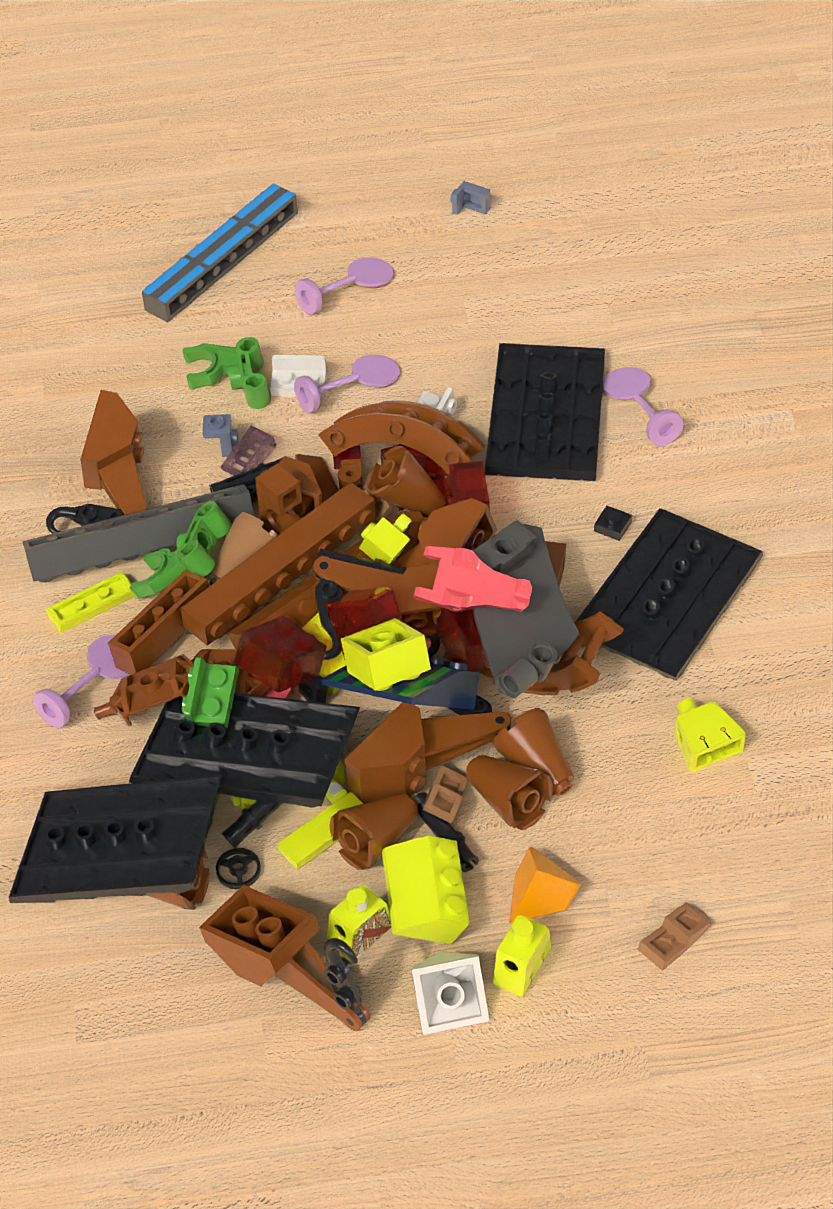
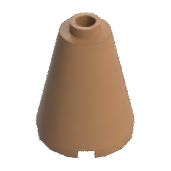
[208,512,278,585]

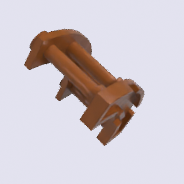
[318,401,485,477]
[443,611,624,695]

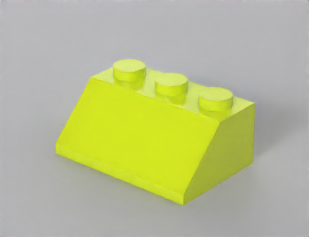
[382,835,470,944]

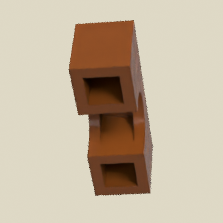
[255,463,302,535]

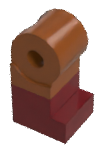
[333,445,363,490]

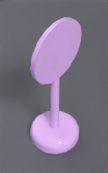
[295,258,393,315]
[294,355,399,413]
[602,367,683,446]
[33,635,130,728]

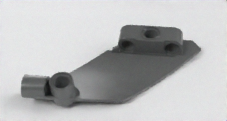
[472,520,580,698]

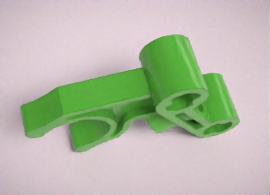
[182,337,271,409]
[130,501,232,599]

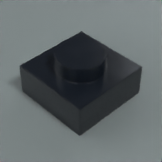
[594,505,632,541]
[298,667,328,703]

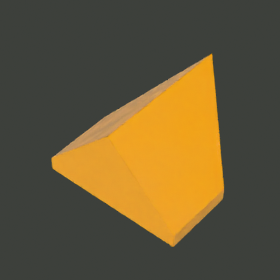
[509,847,582,924]

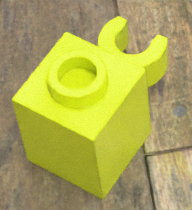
[359,513,412,564]

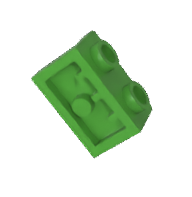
[182,657,239,729]

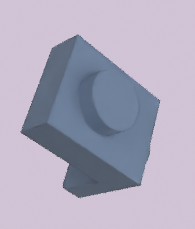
[450,181,490,215]
[202,414,238,457]

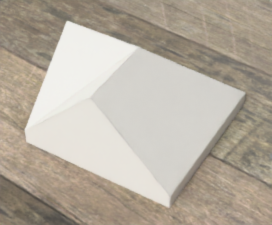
[411,952,489,1035]

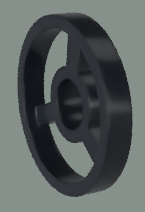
[216,848,261,889]

